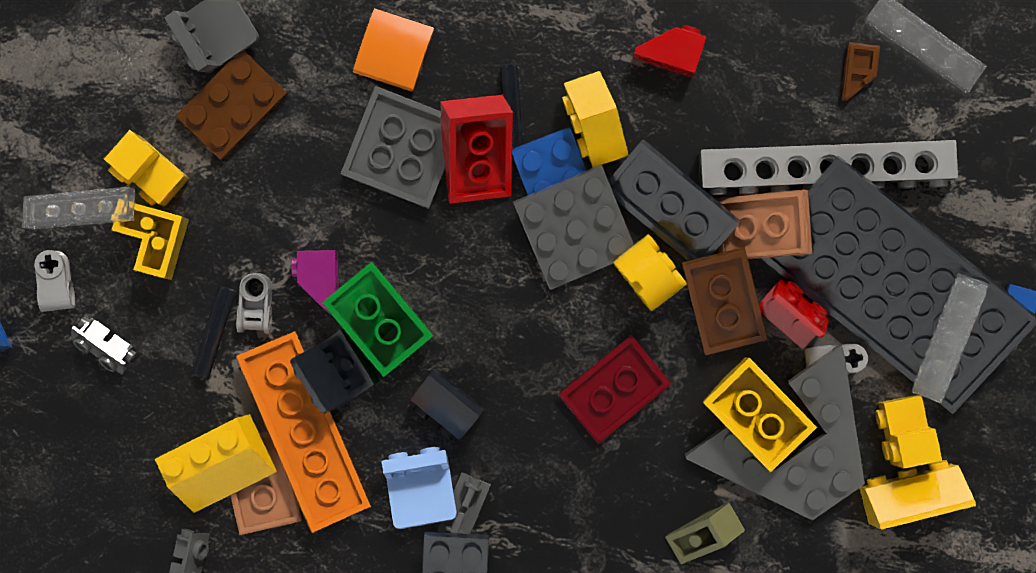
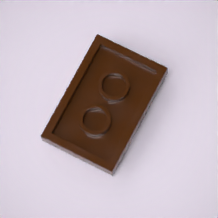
[176,51,288,161]
[682,247,767,355]

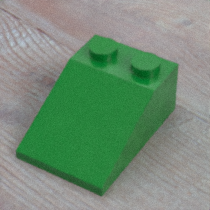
[322,262,434,377]

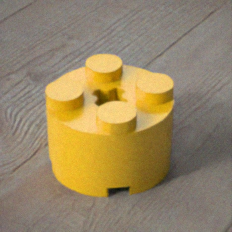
[613,234,687,311]

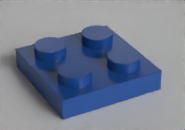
[512,127,586,195]

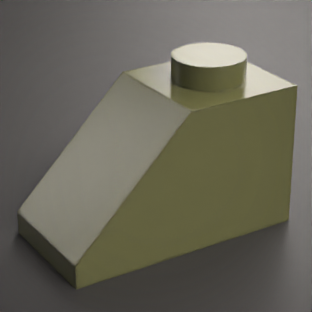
[666,503,745,564]

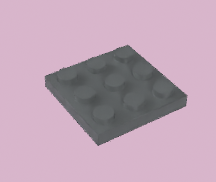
[340,86,445,209]
[513,165,634,290]

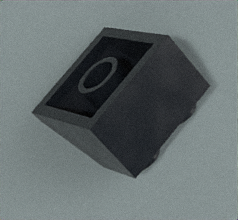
[410,370,485,440]

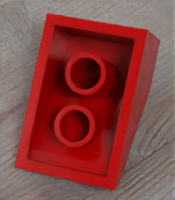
[441,95,513,204]

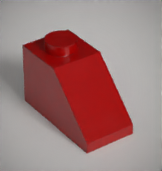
[632,25,706,77]

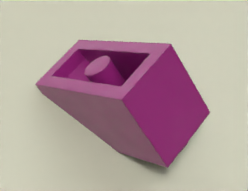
[291,250,339,315]

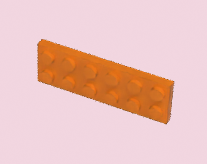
[236,331,371,533]

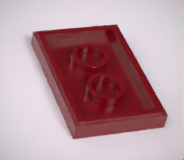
[558,335,671,444]

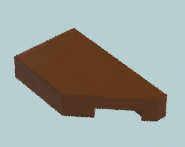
[841,42,880,102]

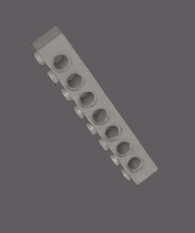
[698,140,958,196]

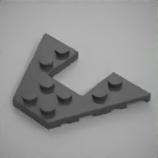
[685,343,865,520]

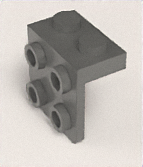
[164,0,259,73]

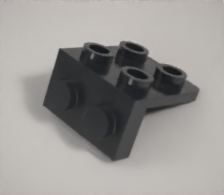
[290,329,379,414]

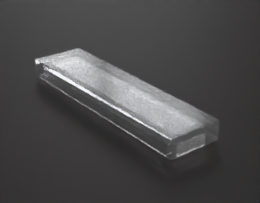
[865,0,987,93]
[22,187,135,230]
[911,273,989,403]

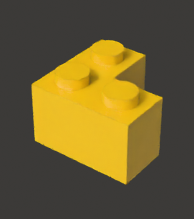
[562,71,629,168]
[104,130,190,207]
[112,199,189,280]
[875,395,942,468]

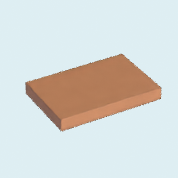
[714,190,812,259]
[231,431,303,535]

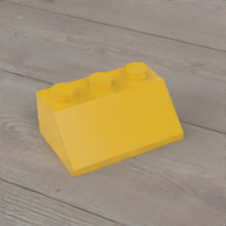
[703,358,817,472]
[155,414,277,513]
[860,460,976,530]

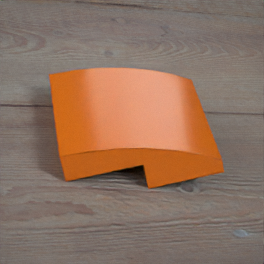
[353,8,434,92]

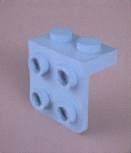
[382,447,457,529]

